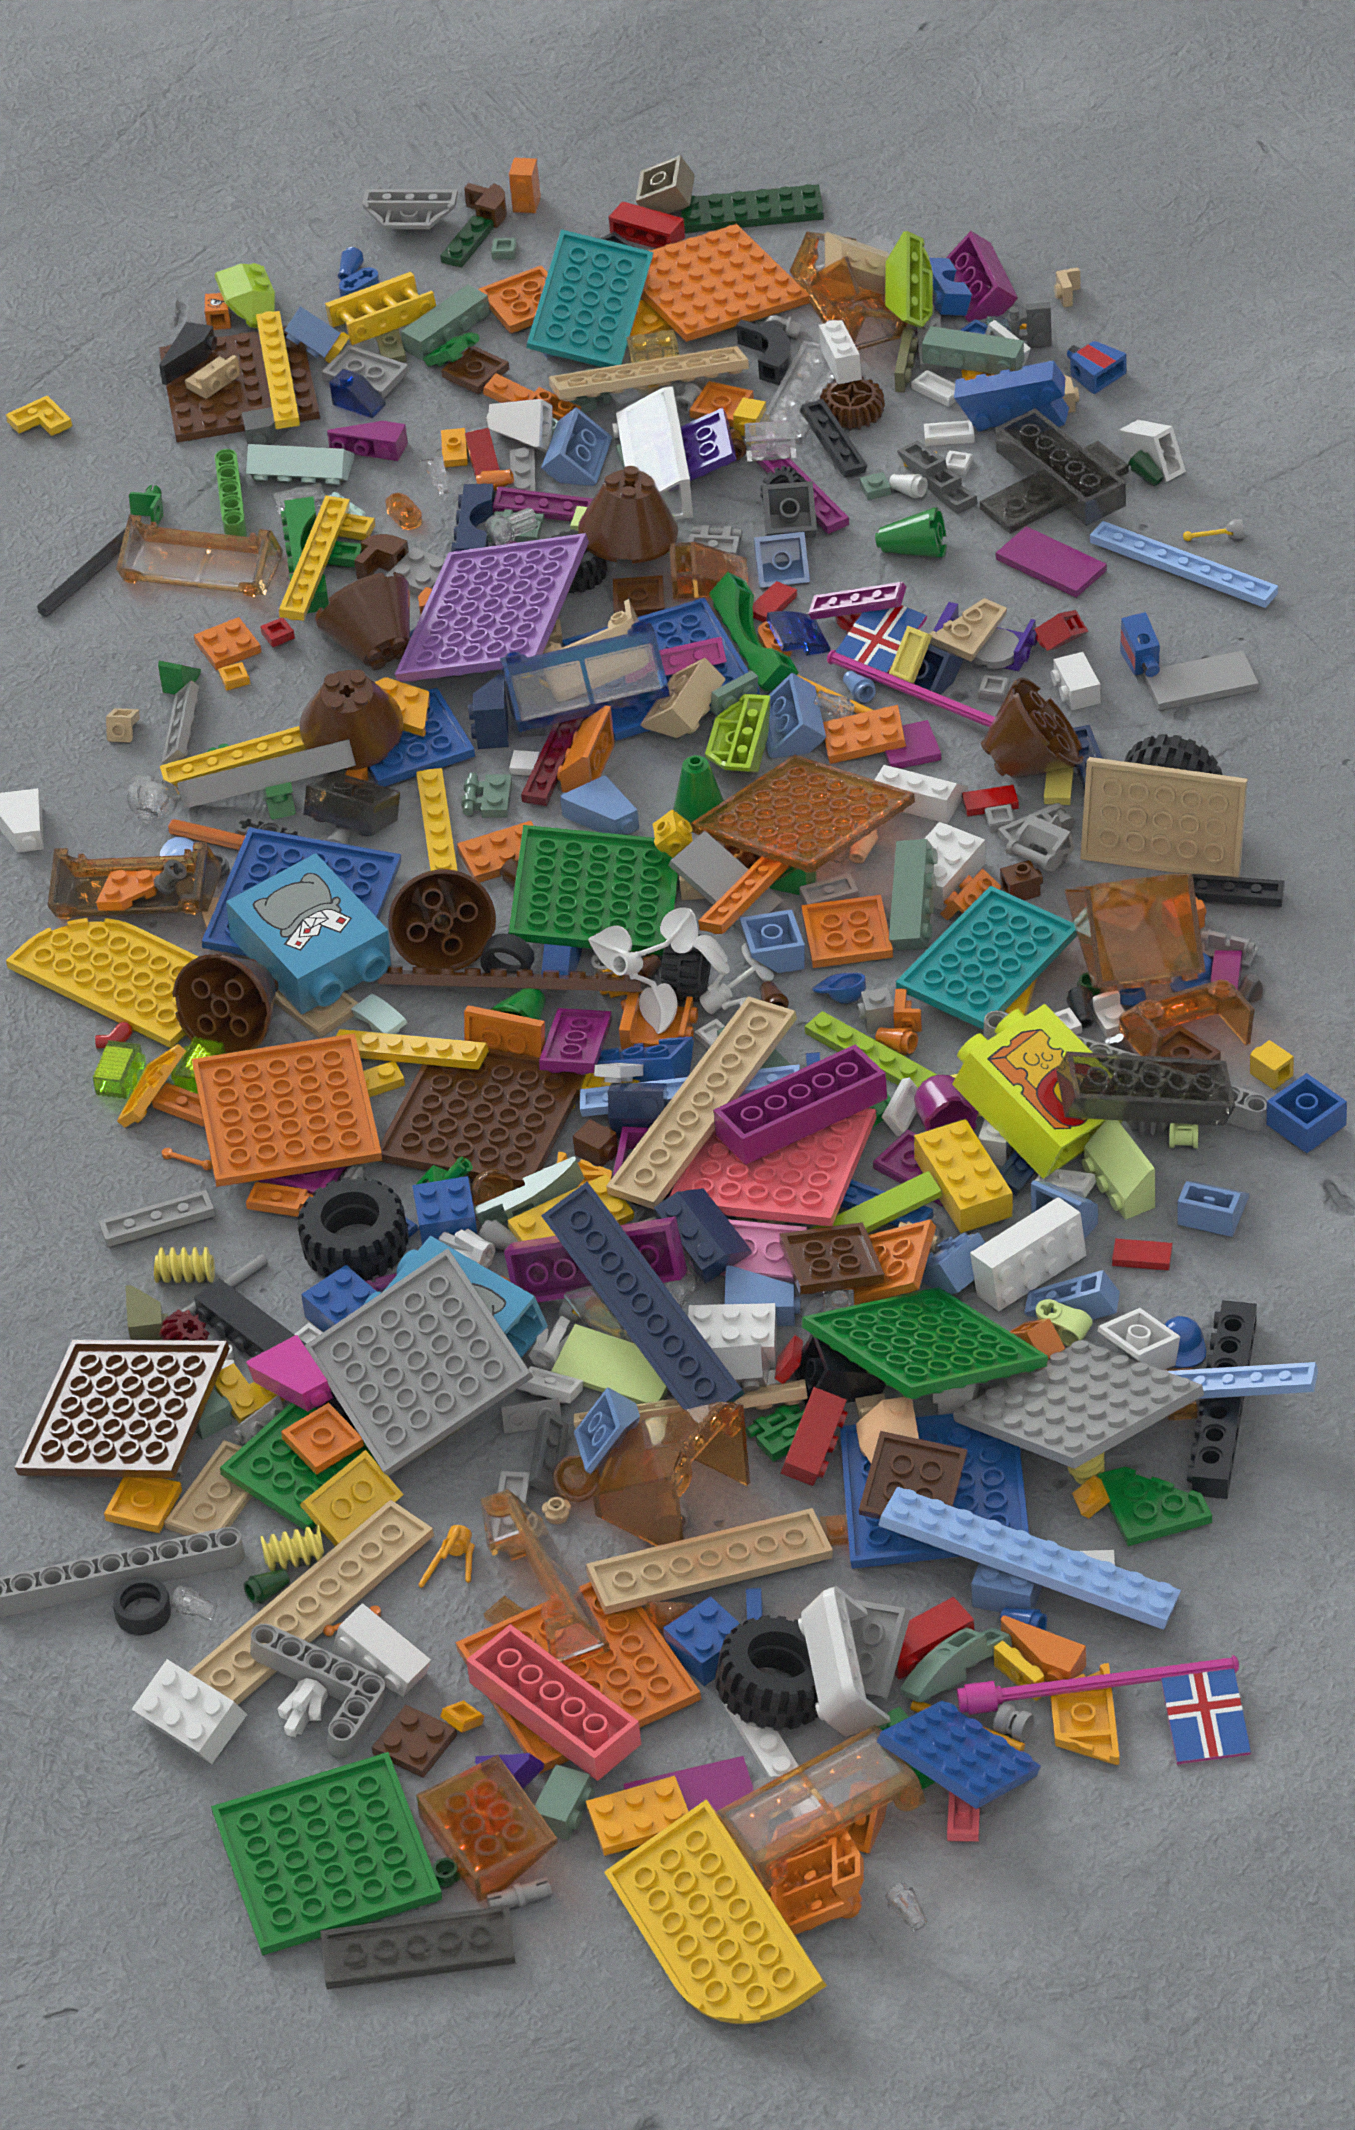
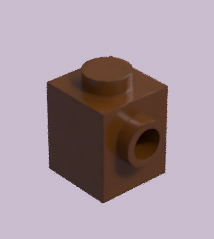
[1000,860,1043,901]
[573,1119,618,1167]

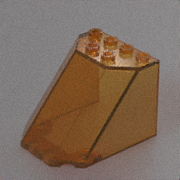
[1065,874,1206,993]
[593,1402,750,1546]

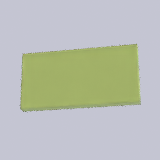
[551,1324,668,1404]

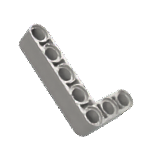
[250,1624,385,1758]

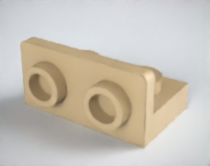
[185,355,241,399]

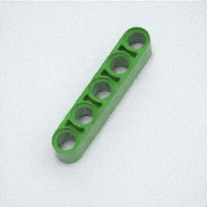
[215,449,247,544]

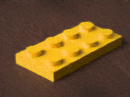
[508,1174,634,1241]

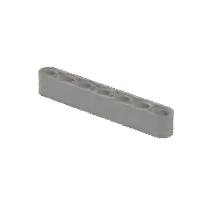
[177,740,356,808]

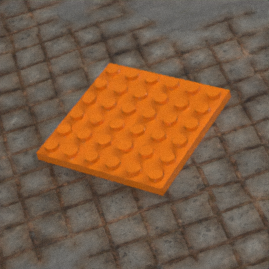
[642,224,810,342]
[192,1033,382,1187]
[456,1582,701,1775]

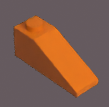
[1001,1615,1086,1682]

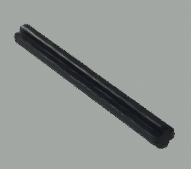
[37,524,140,617]

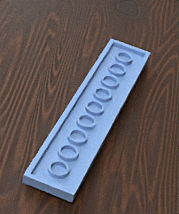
[878,1487,1181,1630]

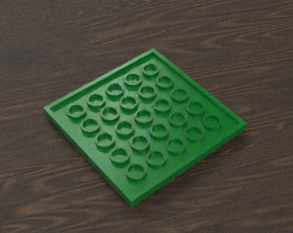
[508,825,678,956]
[801,1287,1048,1399]
[211,1752,443,1956]

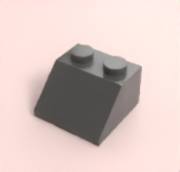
[762,481,817,538]

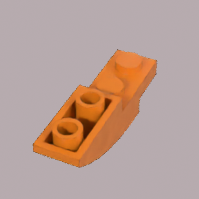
[483,374,581,421]

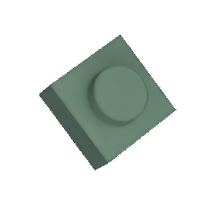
[860,472,891,500]

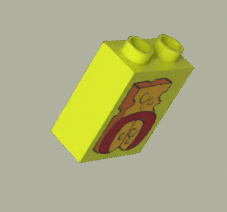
[952,1004,1136,1179]

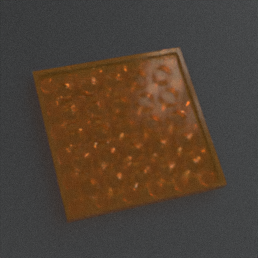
[691,754,915,873]

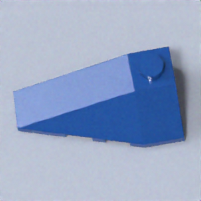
[597,1037,694,1082]

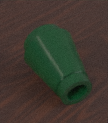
[1128,450,1165,486]
[243,1569,290,1604]

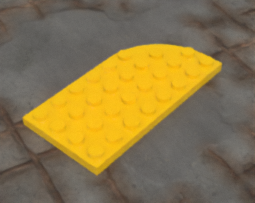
[6,918,199,1048]
[604,1799,827,2024]

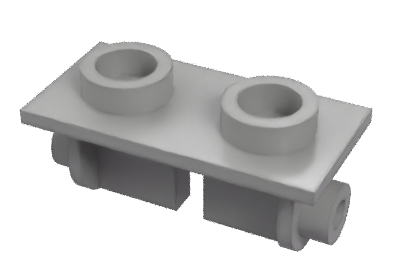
[1199,929,1258,967]
[232,1396,284,1443]
[501,1398,562,1433]

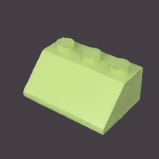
[1082,1115,1155,1220]

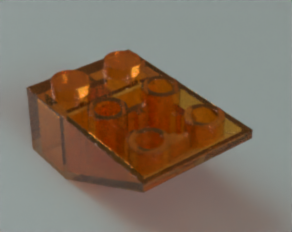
[669,542,748,599]

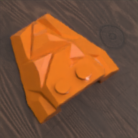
[758,1803,864,1935]

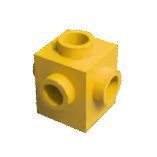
[653,809,693,858]

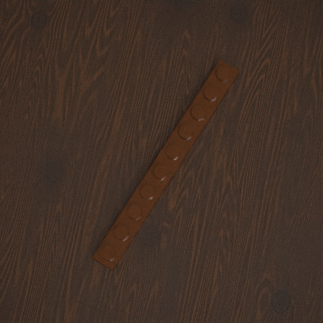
[378,965,647,992]

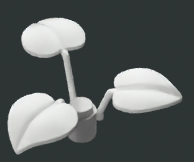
[588,907,698,1034]
[690,935,774,1014]

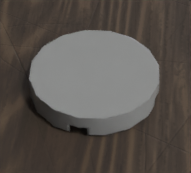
[973,628,1019,669]

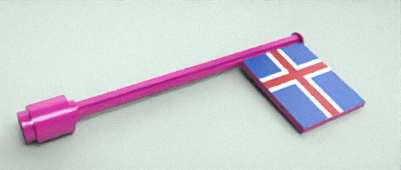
[827,605,995,727]
[957,1655,1251,1765]

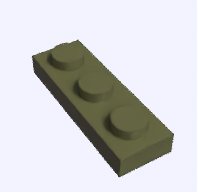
[894,328,918,393]

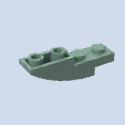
[474,1156,585,1226]
[900,1627,1012,1702]

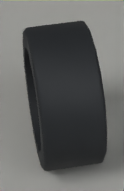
[480,933,534,974]
[113,1577,171,1635]

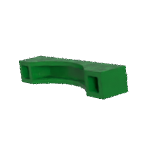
[280,496,329,614]
[709,572,799,692]

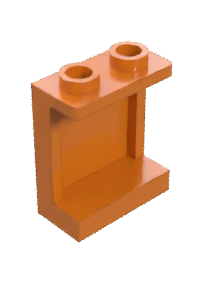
[619,992,698,1050]

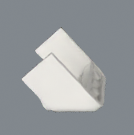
[798,1586,890,1737]

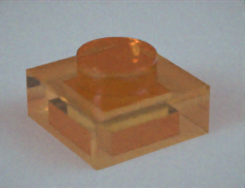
[820,1514,849,1546]

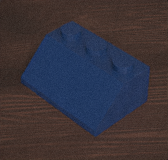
[654,1188,752,1284]

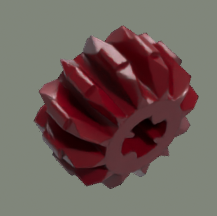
[159,1309,210,1341]

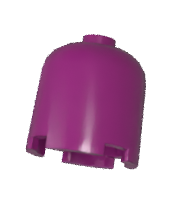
[914,1075,979,1131]

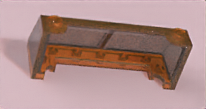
[47,842,221,919]

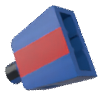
[1067,341,1127,395]
[1120,612,1160,677]

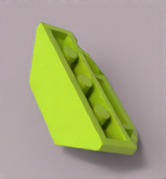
[885,231,933,328]
[214,263,275,328]
[705,694,771,772]

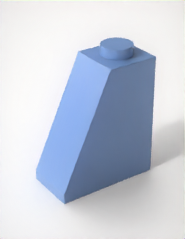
[560,775,639,835]
[725,1266,801,1326]

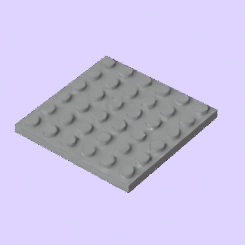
[304,1248,534,1476]
[953,1340,1204,1469]

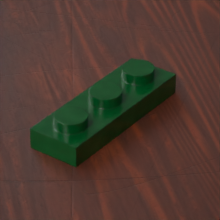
[440,215,494,268]

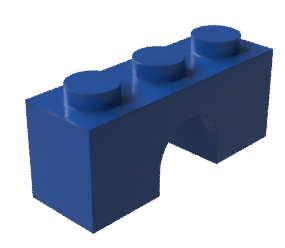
[929,258,972,316]

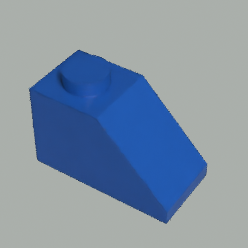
[541,944,582,975]

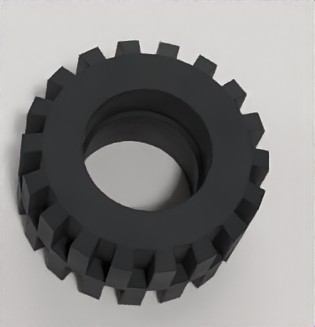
[551,529,607,593]
[661,934,711,1003]

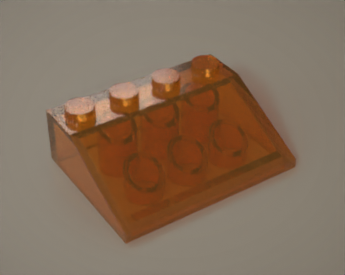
[416,1755,558,1903]

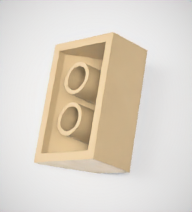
[825,232,890,295]
[640,658,726,738]

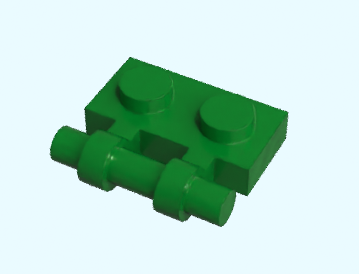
[423,332,480,367]
[745,1404,805,1462]

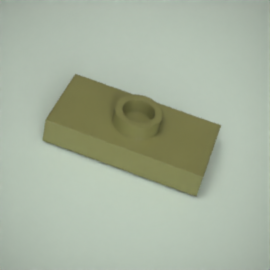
[375,328,407,363]

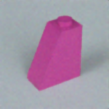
[246,1335,333,1411]

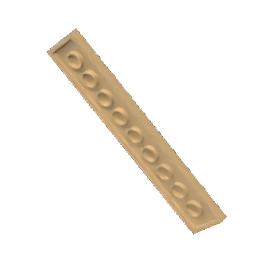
[606,996,797,1209]
[188,1500,434,1705]

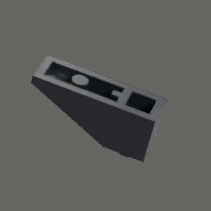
[159,322,217,385]

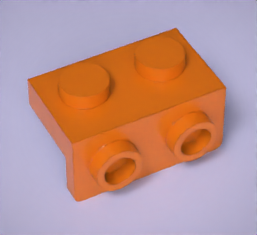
[940,868,1001,921]

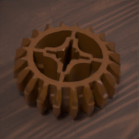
[819,376,885,430]

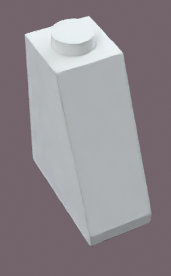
[487,399,552,453]
[1119,420,1186,482]
[0,788,44,853]

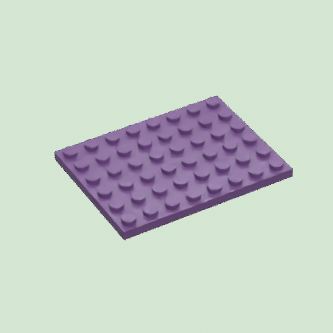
[395,533,589,682]

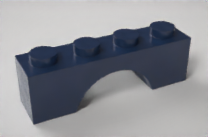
[452,484,495,552]

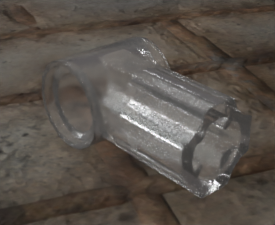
[484,508,538,546]

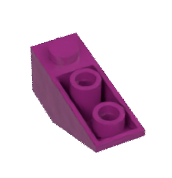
[327,421,408,461]

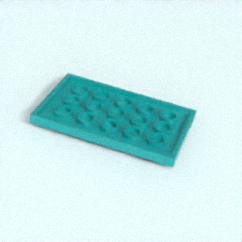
[526,229,653,368]
[896,886,1080,1030]

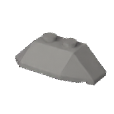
[362,189,458,229]

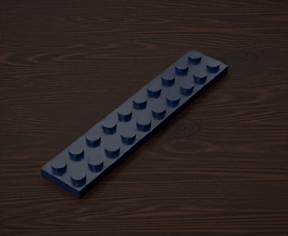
[541,1182,745,1429]

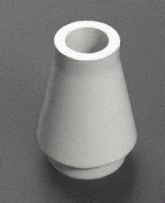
[889,474,928,499]

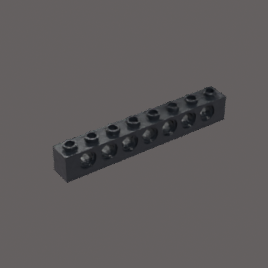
[1187,1300,1257,1499]

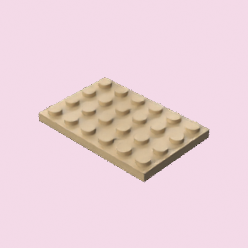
[1080,757,1248,877]

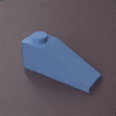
[1024,1270,1120,1320]

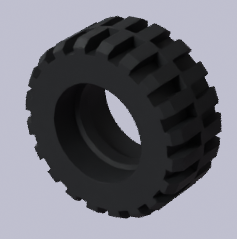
[1124,734,1223,775]
[297,1177,409,1281]
[715,1615,819,1731]

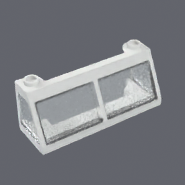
[612,387,693,520]

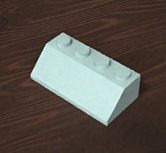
[246,444,355,485]

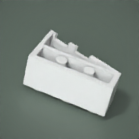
[331,1603,431,1697]

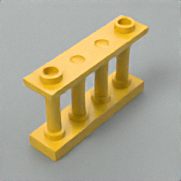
[325,272,436,345]

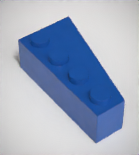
[954,361,1066,432]

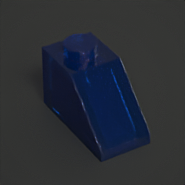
[329,369,386,418]

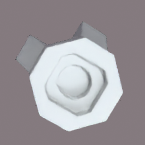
[439,1229,495,1268]
[529,1316,570,1370]
[278,1678,328,1737]

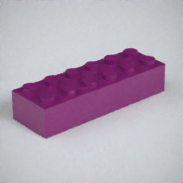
[713,1044,888,1165]
[504,1216,688,1303]

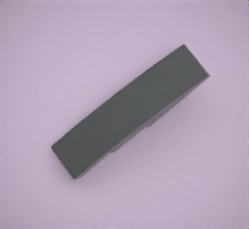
[897,440,978,514]

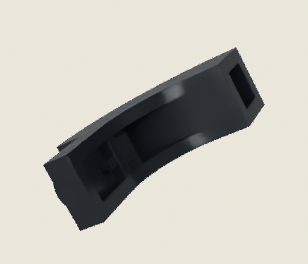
[736,320,792,386]

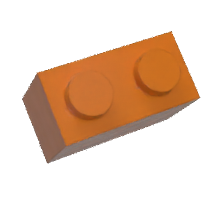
[509,158,541,213]

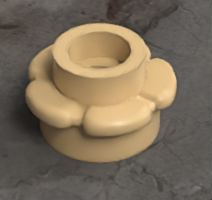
[542,1497,571,1524]

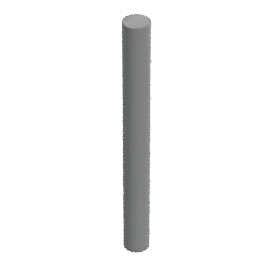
[181,1254,268,1316]

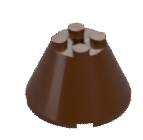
[578,465,678,563]
[315,572,410,670]
[300,670,403,770]
[981,677,1084,778]
[388,869,496,971]
[173,954,279,1056]

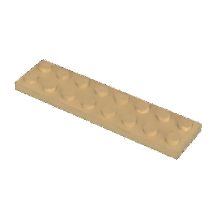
[549,346,749,401]
[586,1508,833,1615]

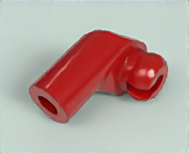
[95,1022,132,1049]

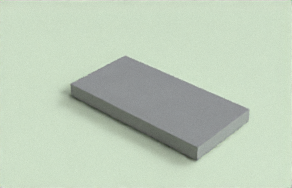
[1144,650,1259,711]
[669,831,783,930]

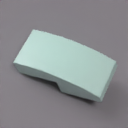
[351,994,407,1034]

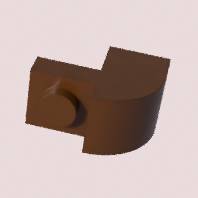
[464,183,507,228]
[354,534,409,580]

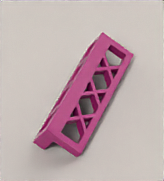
[624,637,727,684]

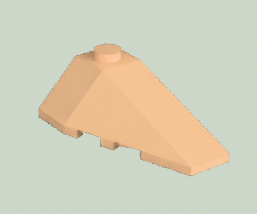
[856,1397,919,1463]

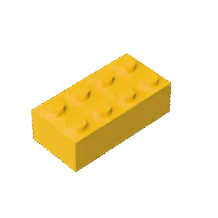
[914,1119,1013,1233]

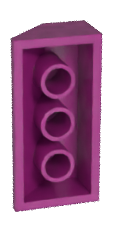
[946,231,1018,322]

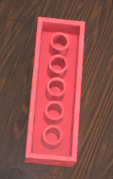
[466,1624,641,1781]

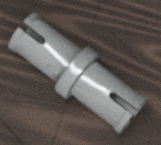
[486,1876,552,1914]

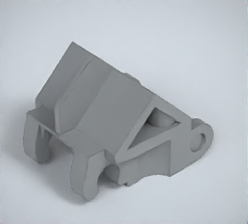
[1006,814,1074,871]

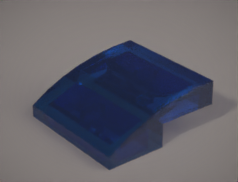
[766,611,830,656]

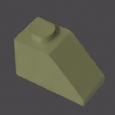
[125,1285,168,1340]

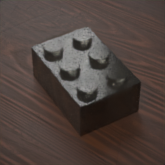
[303,771,400,836]

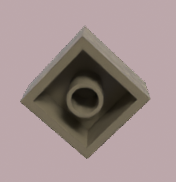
[636,155,695,214]

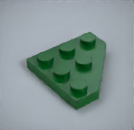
[1097,1467,1212,1547]

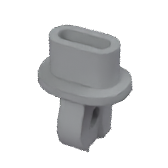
[765,316,801,338]

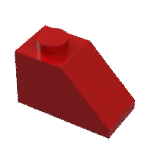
[1034,610,1089,651]

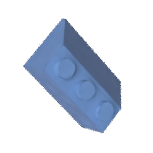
[541,407,612,486]
[766,673,826,758]

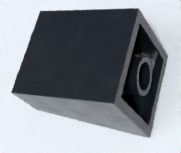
[795,1334,886,1406]

